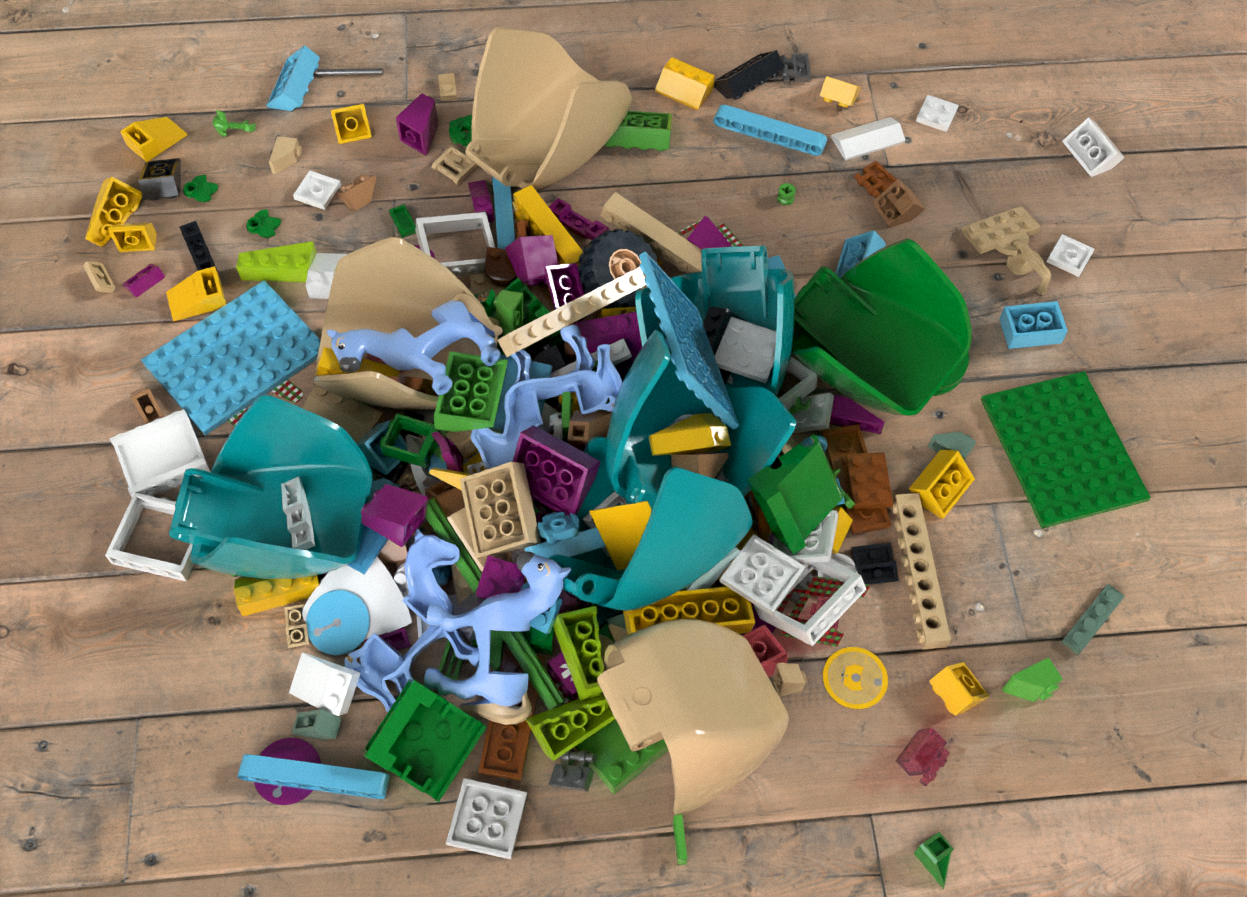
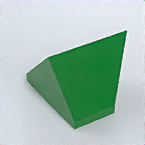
[914,832,954,889]

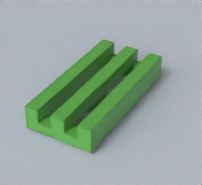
[562,392,572,436]
[438,640,464,680]
[673,814,687,865]

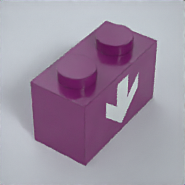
[547,652,579,701]

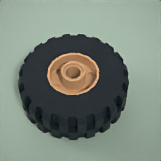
[578,229,660,310]

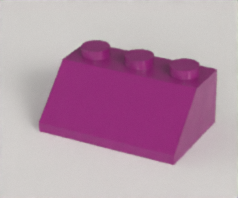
[544,263,590,321]

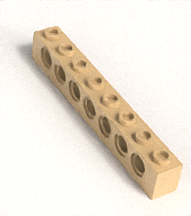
[890,493,951,650]

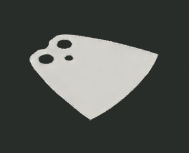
[302,557,412,642]

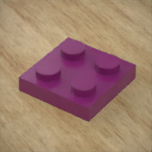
[474,555,525,599]

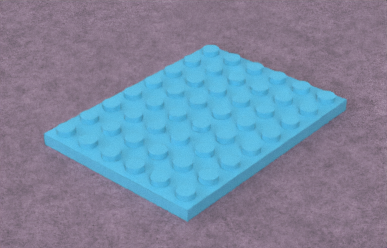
[639,251,740,430]
[141,280,320,435]

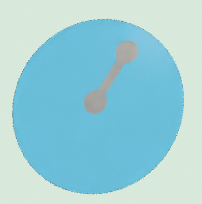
[306,590,370,655]

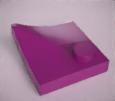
[431,432,464,472]

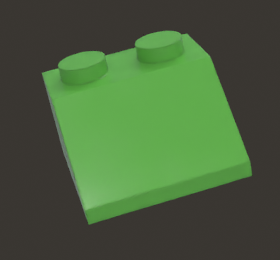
[493,290,523,337]
[1002,657,1063,702]

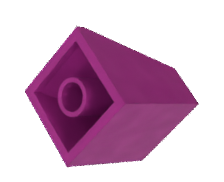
[396,93,438,156]
[687,216,732,250]
[505,235,558,287]
[360,484,428,547]

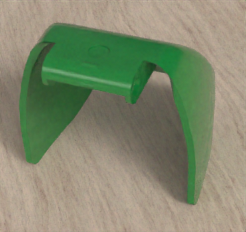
[791,238,972,416]

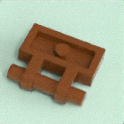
[854,161,897,198]

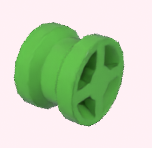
[777,183,796,205]

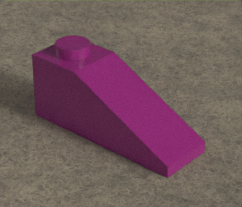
[468,180,494,222]
[829,395,885,434]

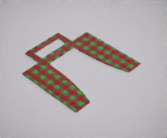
[777,576,870,647]

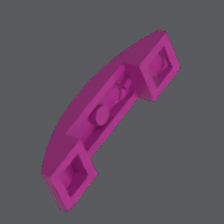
[548,198,609,240]

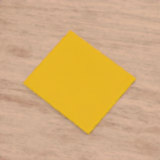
[589,501,652,570]

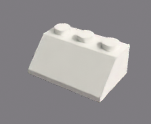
[1062,117,1125,177]

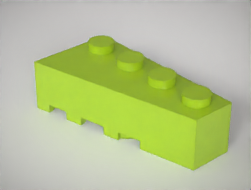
[236,241,317,282]
[553,606,604,701]
[526,692,615,761]

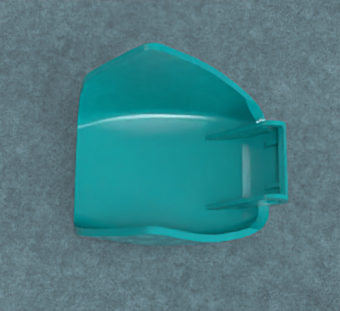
[635,245,794,396]
[605,330,796,510]
[169,395,372,579]
[548,436,752,611]

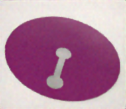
[254,738,321,805]

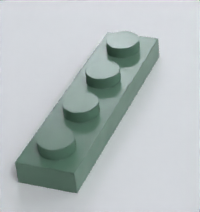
[1061,584,1125,655]

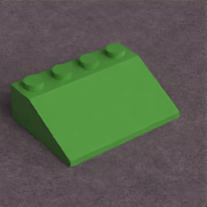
[604,111,672,151]
[434,351,508,432]
[575,719,669,795]

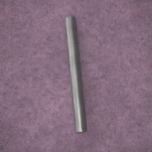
[317,68,383,76]

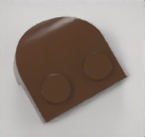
[484,247,517,287]

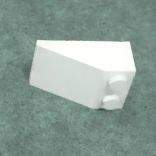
[306,253,347,299]
[289,652,360,716]

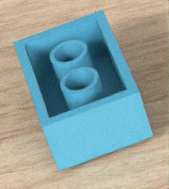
[999,301,1068,349]

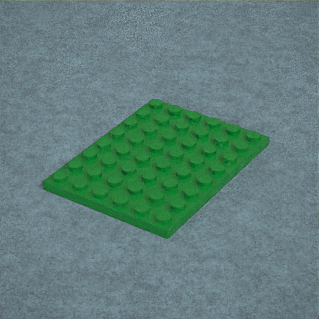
[981,371,1151,529]

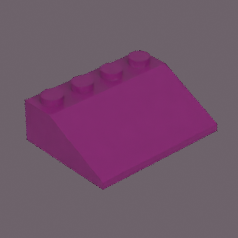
[573,312,642,376]
[512,425,601,516]

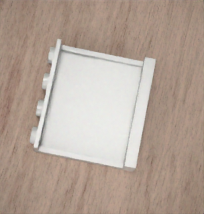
[110,410,210,497]

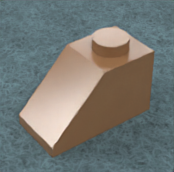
[130,386,164,424]

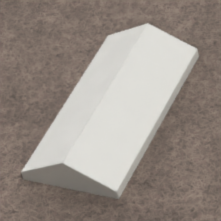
[831,117,906,161]

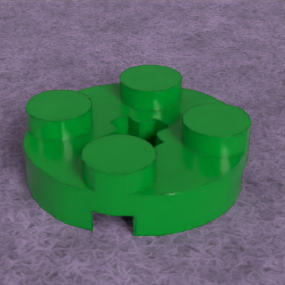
[449,115,472,147]

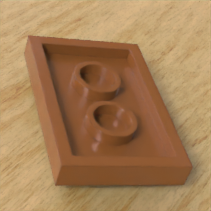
[845,452,893,509]

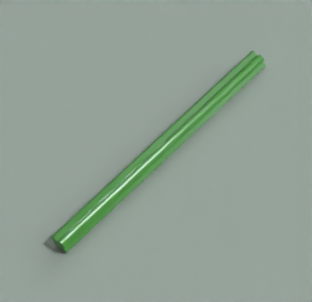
[426,498,566,710]

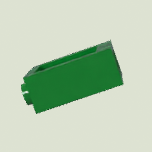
[380,413,442,469]

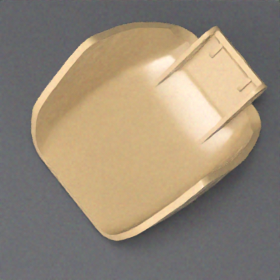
[466,27,632,189]
[313,237,500,410]
[597,619,789,817]

